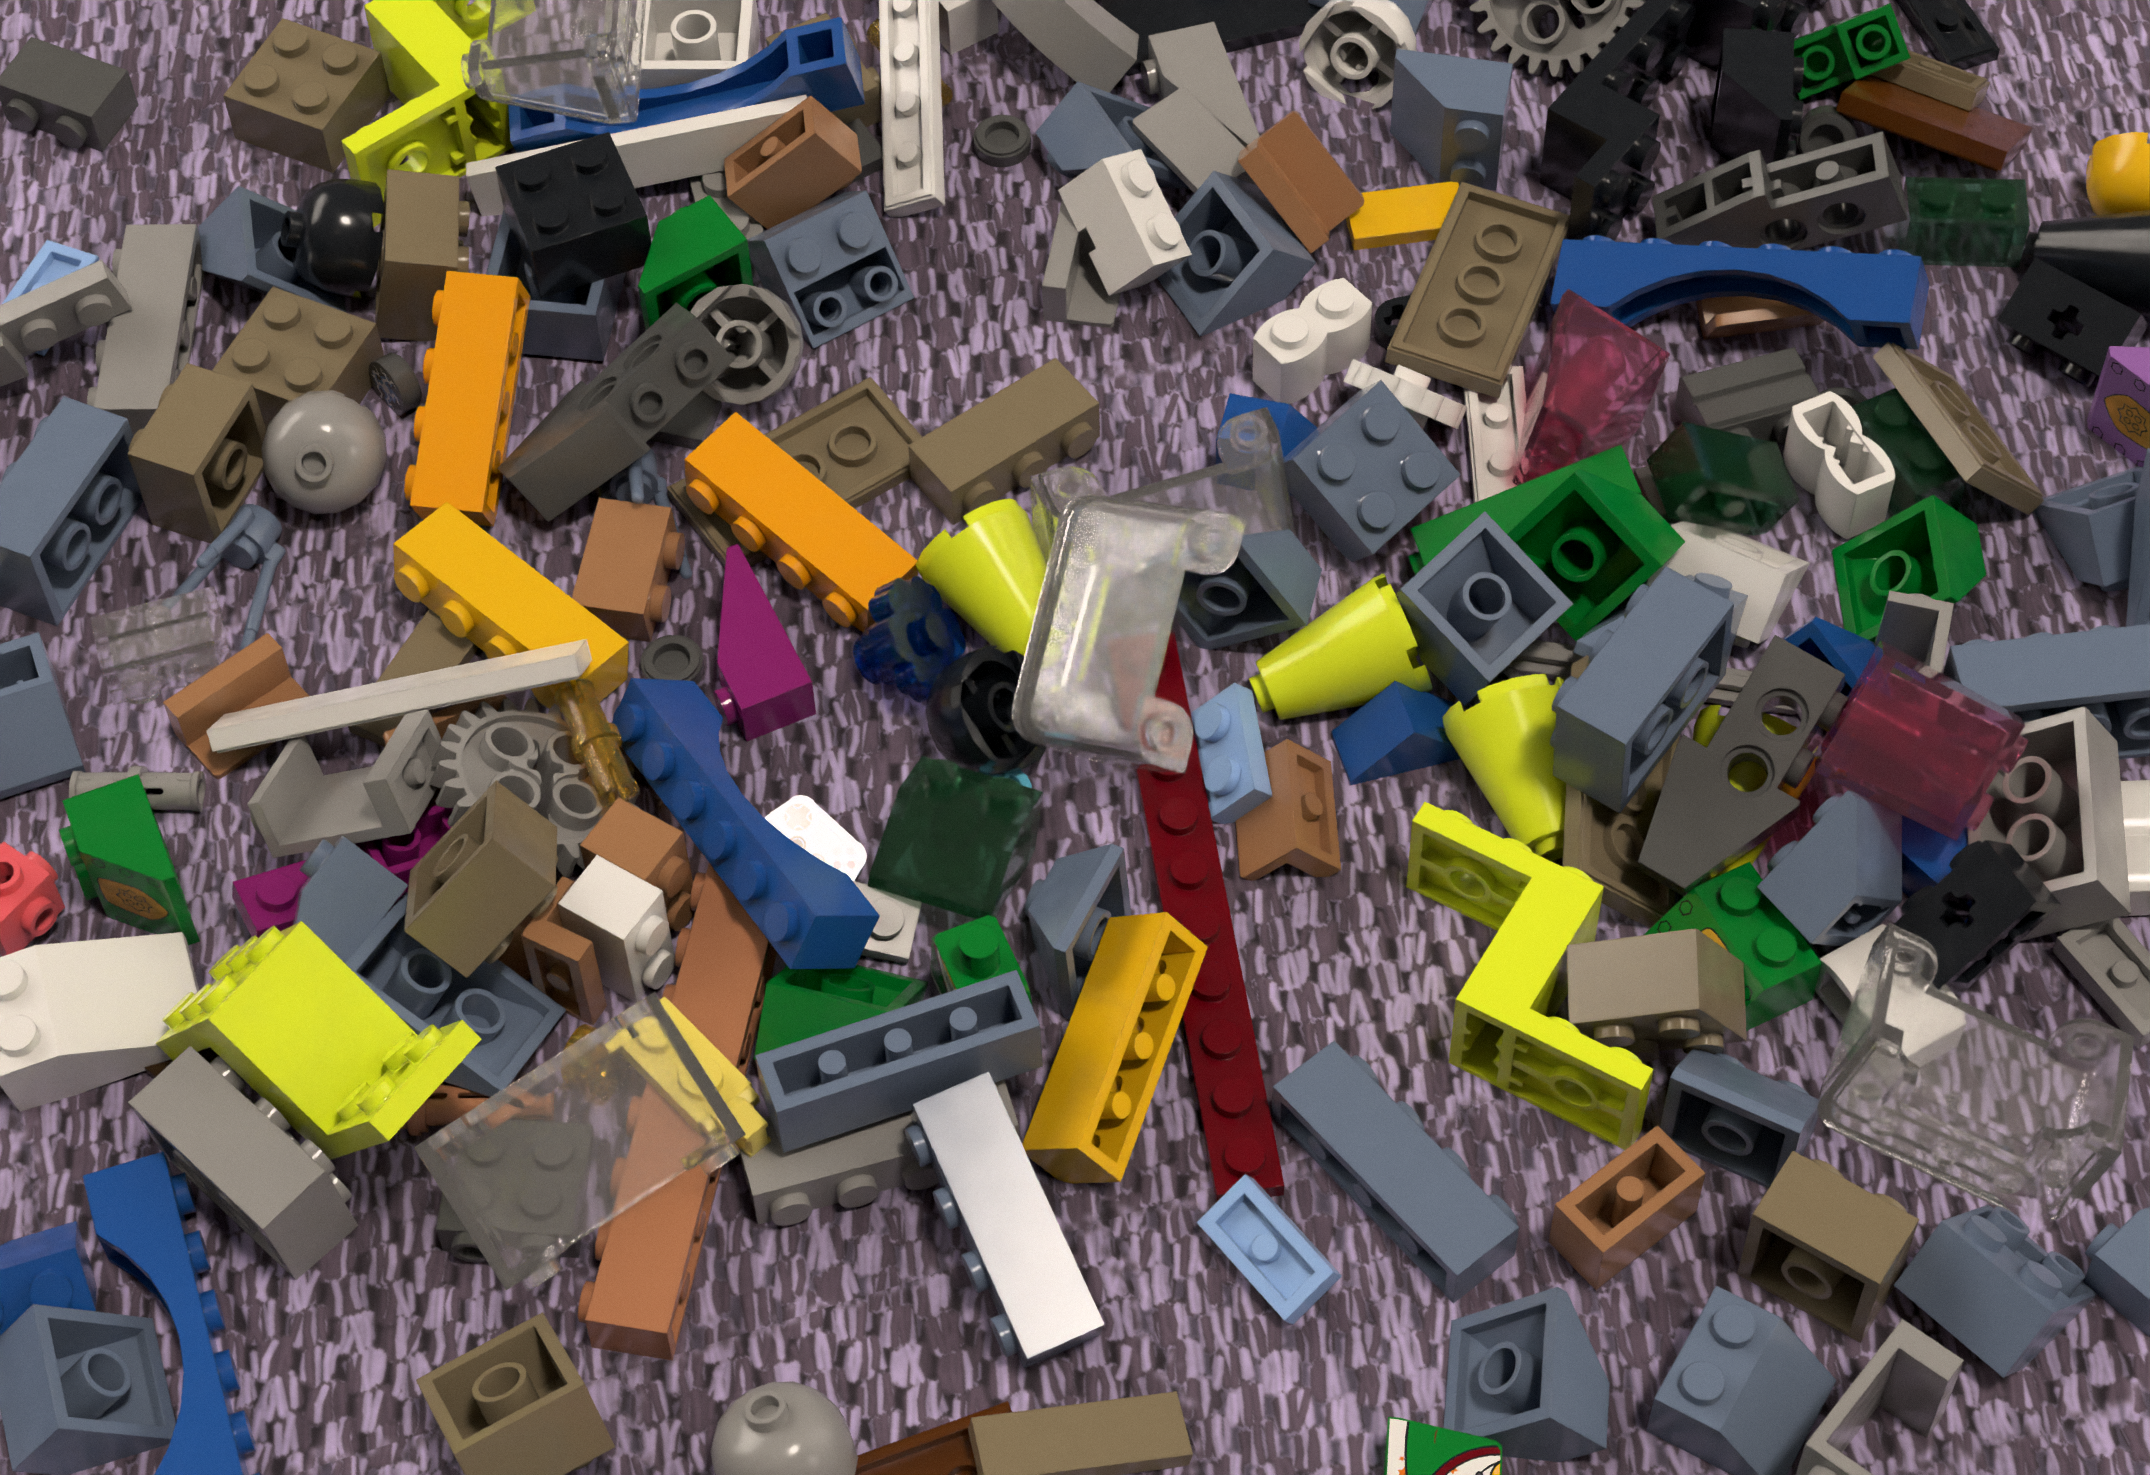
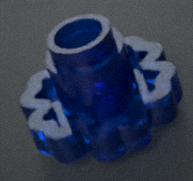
[853,576,966,703]

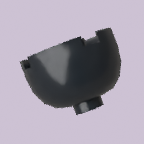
[281,179,384,299]
[926,645,1052,776]

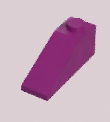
[713,544,816,741]

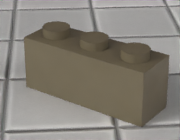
[908,358,1100,525]

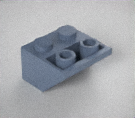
[747,190,914,349]
[0,632,86,799]
[1757,790,1902,946]
[1894,1204,2097,1378]

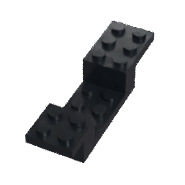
[1539,0,1828,241]

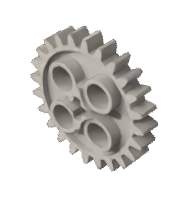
[1470,0,1646,78]
[430,697,640,877]

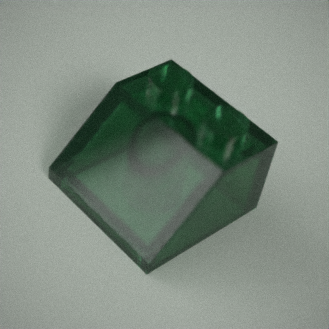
[868,756,1043,919]

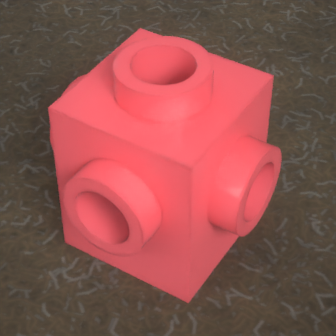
[0,841,65,956]

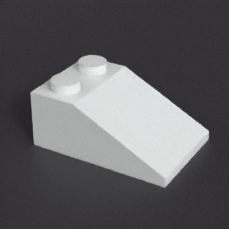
[0,932,210,1111]

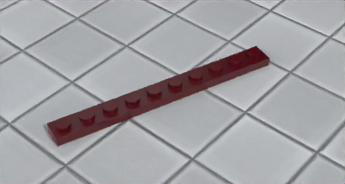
[1112,633,1284,1202]

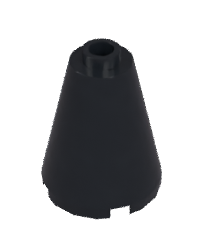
[2023,210,2150,322]

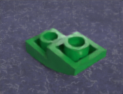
[1794,3,1911,100]

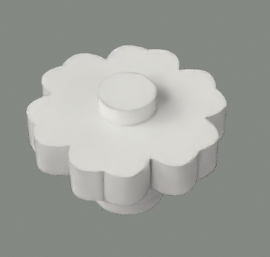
[1343,359,1467,429]

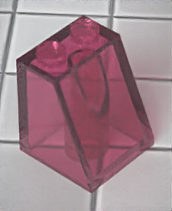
[1512,289,1670,486]
[1814,640,2028,841]

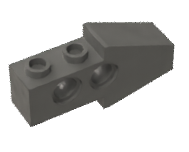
[1652,131,1907,250]
[498,303,734,522]
[1638,635,1850,896]

